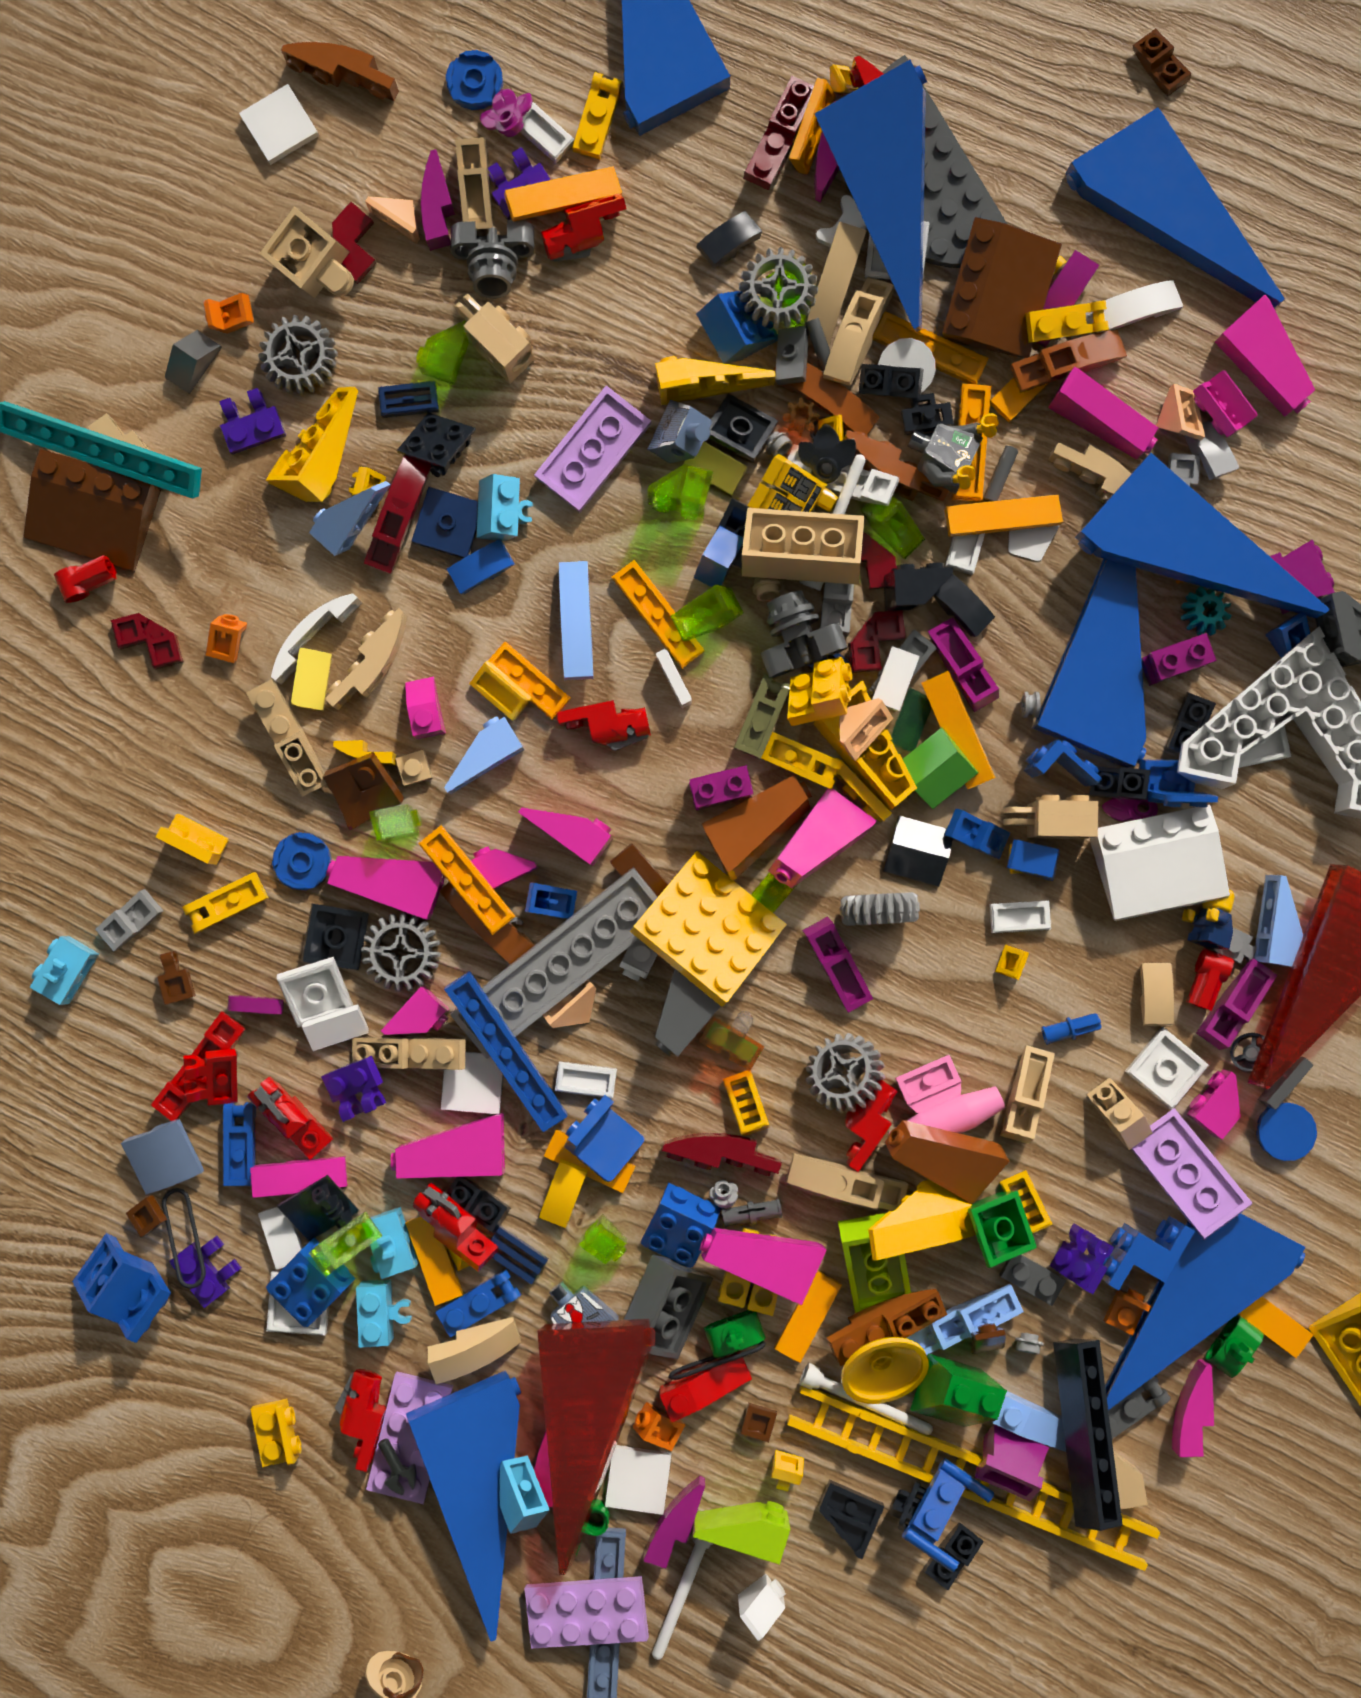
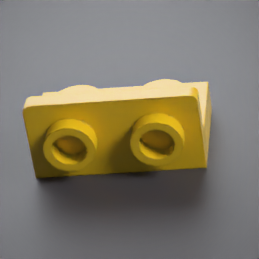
[155,814,229,865]
[250,1399,302,1467]

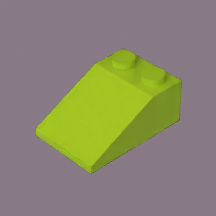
[838,1213,911,1313]
[693,1501,790,1565]

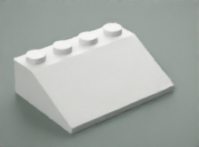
[1090,804,1230,921]

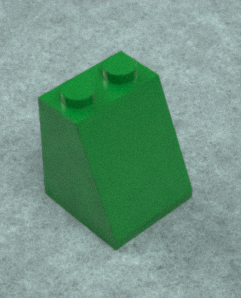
[910,1353,1007,1427]

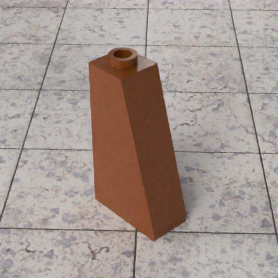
[702,775,812,881]
[885,1120,1009,1204]

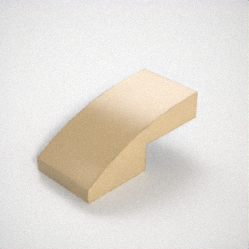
[1140,963,1174,1026]

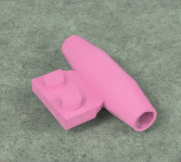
[888,1055,1005,1135]

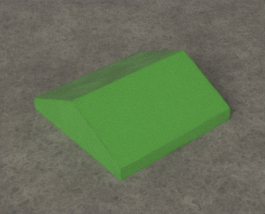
[903,727,979,809]

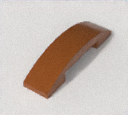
[773,363,880,435]
[439,882,535,964]

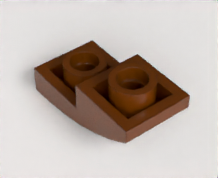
[1132,28,1191,97]
[610,843,669,897]
[970,1323,1006,1354]

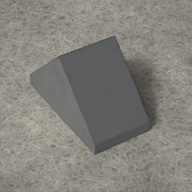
[165,330,222,394]

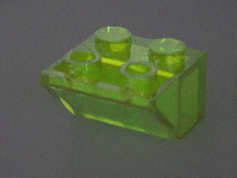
[647,464,713,520]

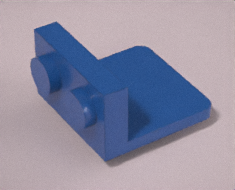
[1023,739,1102,787]
[1139,759,1218,807]
[564,1095,644,1182]
[641,1182,721,1268]
[266,1237,356,1327]

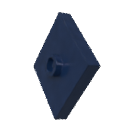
[412,486,478,558]

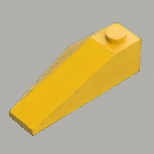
[655,356,776,405]
[266,387,358,502]
[868,1179,976,1260]

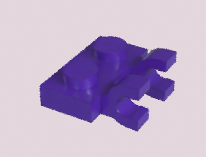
[487,147,551,220]
[219,388,286,455]
[321,1055,386,1122]
[1050,1223,1115,1294]
[169,1235,242,1308]

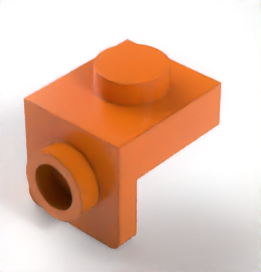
[204,293,254,334]

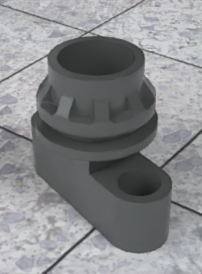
[450,220,534,299]
[760,590,848,678]

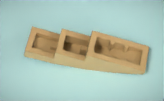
[807,221,867,346]

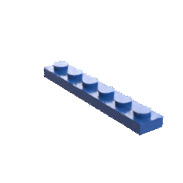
[444,971,568,1132]

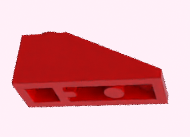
[660,1351,752,1422]

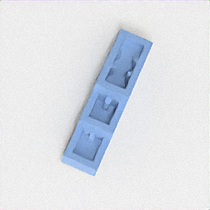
[559,561,594,681]
[905,1284,1023,1355]

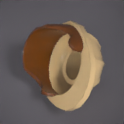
[365,1651,424,1698]

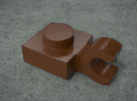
[157,950,196,1005]

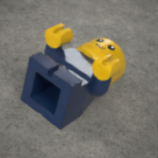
[1182,890,1235,949]

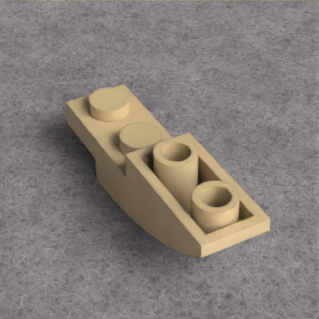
[823,277,894,386]
[1048,442,1131,504]
[325,608,407,710]
[246,679,327,797]
[352,1037,465,1070]
[786,1153,909,1211]

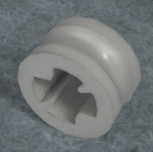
[1021,692,1040,718]

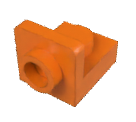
[206,614,247,663]
[1103,1288,1151,1335]
[633,1402,685,1451]

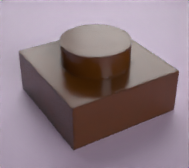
[126,1195,168,1238]
[740,1402,777,1443]

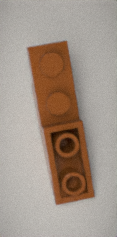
[281,42,399,101]
[1010,329,1127,393]
[843,430,949,502]
[826,1289,947,1366]

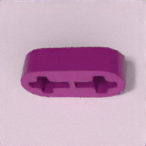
[227,995,284,1014]

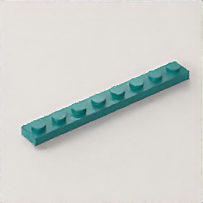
[0,401,202,499]

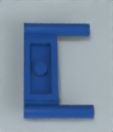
[902,1458,994,1572]

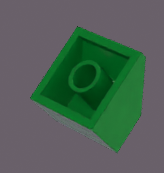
[968,1190,1037,1268]

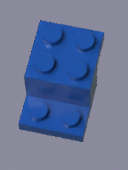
[1102,1216,1195,1290]
[72,1233,171,1343]

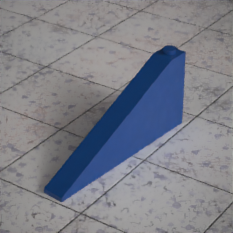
[622,0,730,136]
[814,59,927,332]
[1065,107,1285,309]
[1075,453,1329,618]
[1032,559,1146,768]
[1105,1214,1305,1410]
[406,1370,521,1642]

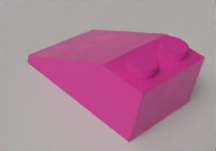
[518,807,613,866]

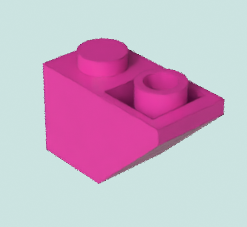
[1187,1069,1241,1140]

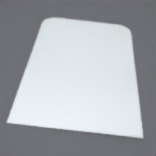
[1008,525,1060,561]

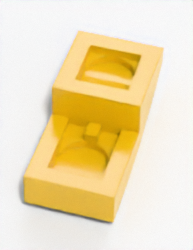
[333,740,397,766]
[539,1159,588,1228]

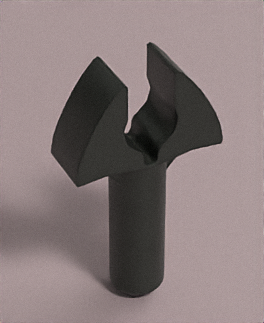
[378,1438,417,1495]

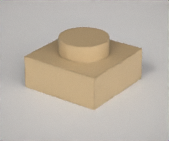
[395,750,433,787]

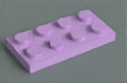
[534,386,651,513]
[1131,1108,1253,1240]
[366,1371,453,1504]
[524,1576,649,1649]

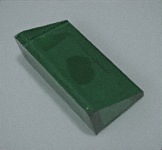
[890,688,932,753]

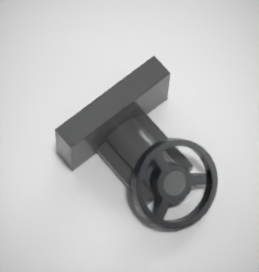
[1230,1033,1314,1110]

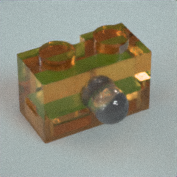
[698,1011,764,1072]

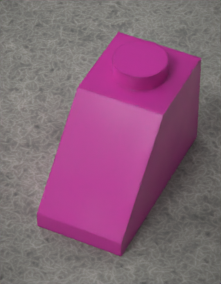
[405,677,446,739]
[471,846,539,890]
[381,986,450,1035]

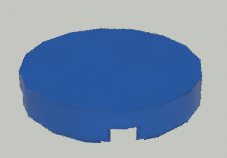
[446,50,503,110]
[272,832,332,890]
[1256,1102,1317,1161]

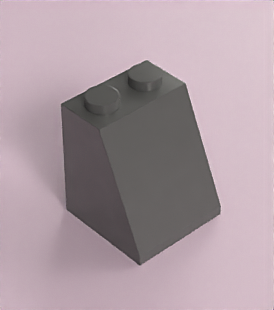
[655,969,720,1056]

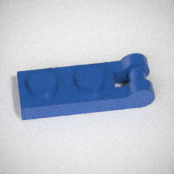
[223,1102,256,1186]
[435,1269,521,1338]

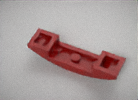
[151,1011,246,1121]

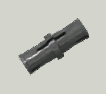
[721,1199,782,1228]

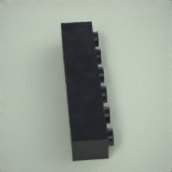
[1053,1339,1123,1531]

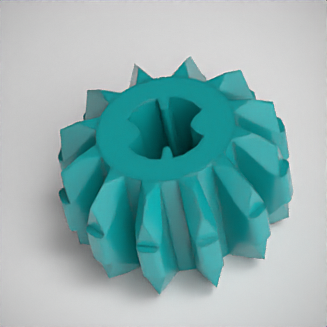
[1180,587,1232,636]

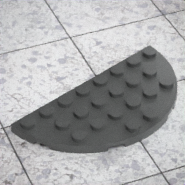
[882,55,1007,268]

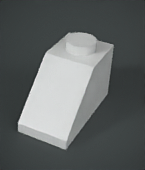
[738,1574,786,1641]

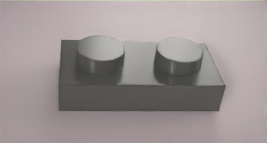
[999,1254,1067,1306]

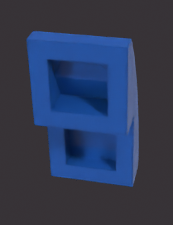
[447,539,515,594]
[945,808,1010,860]

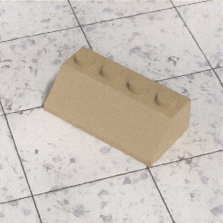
[742,508,864,585]

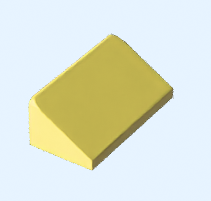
[682,441,747,496]
[291,648,332,711]

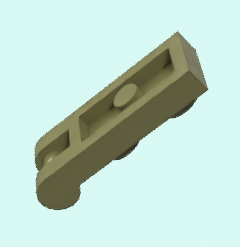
[734,674,790,759]

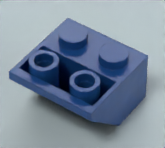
[696,291,778,364]

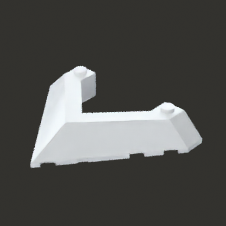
[1177,626,1361,819]

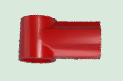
[54,555,117,603]
[1186,948,1234,1011]

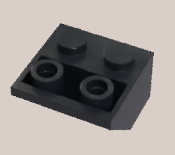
[884,563,953,611]

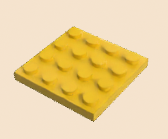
[630,851,787,1007]

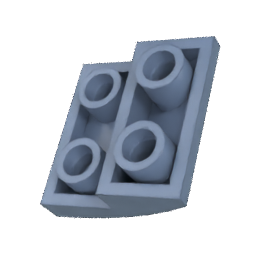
[121,1119,204,1195]

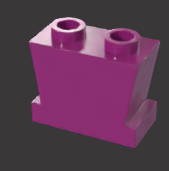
[1270,539,1335,615]
[1141,633,1217,686]
[689,765,754,811]
[975,1424,1049,1502]

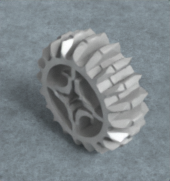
[739,247,818,329]
[258,315,338,395]
[840,892,920,926]
[361,913,441,992]
[806,1033,885,1113]

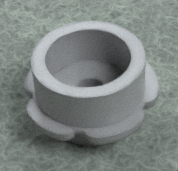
[766,431,793,456]
[709,1180,738,1208]
[1015,1333,1044,1354]

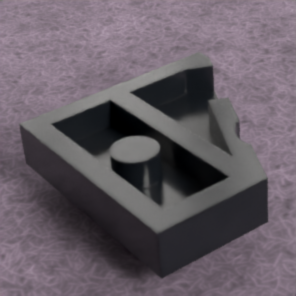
[818,1479,885,1559]

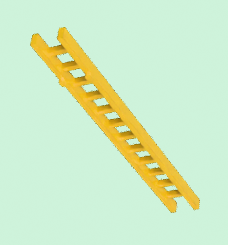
[787,1386,1160,1571]

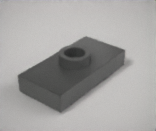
[775,325,809,385]

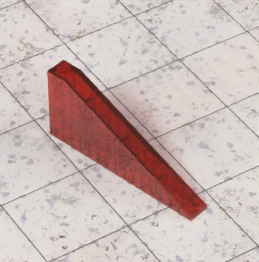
[1247,864,1361,1089]
[537,1319,655,1575]

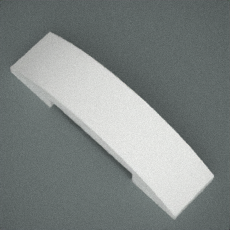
[1071,280,1183,340]
[788,444,899,506]
[271,594,362,685]

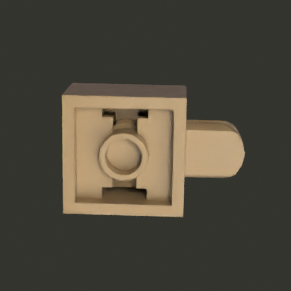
[259,206,354,298]
[454,294,534,384]
[1003,795,1098,839]

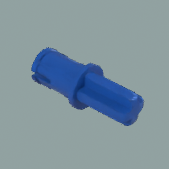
[1041,1013,1102,1045]

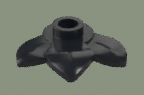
[798,424,856,483]

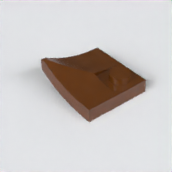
[323,752,404,830]

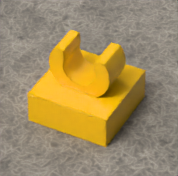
[349,467,386,505]
[771,1450,804,1492]

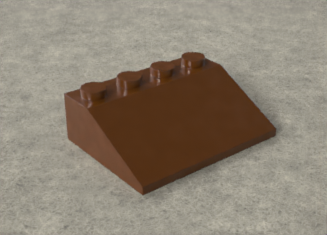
[942,217,1062,359]
[23,448,161,572]

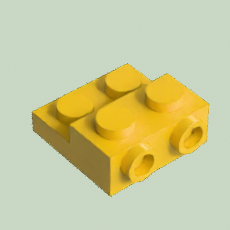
[787,657,852,726]

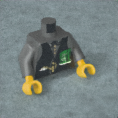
[907,413,999,494]

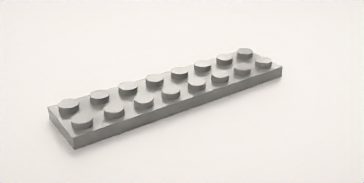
[450,867,658,1059]

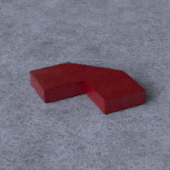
[332,202,376,284]
[861,531,897,590]
[848,610,906,673]
[110,613,184,670]

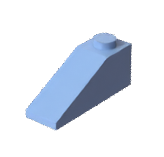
[309,481,390,556]
[444,716,525,794]
[1254,875,1304,968]
[992,1391,1066,1452]

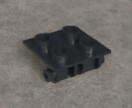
[396,413,476,477]
[277,1175,359,1241]

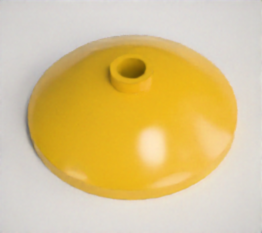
[841,1337,929,1404]

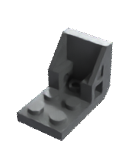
[1315,591,1361,667]

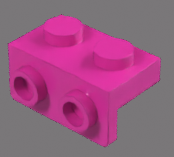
[1193,370,1258,437]

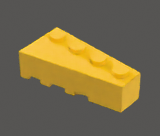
[813,680,917,810]

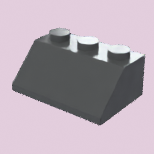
[617,1255,713,1359]

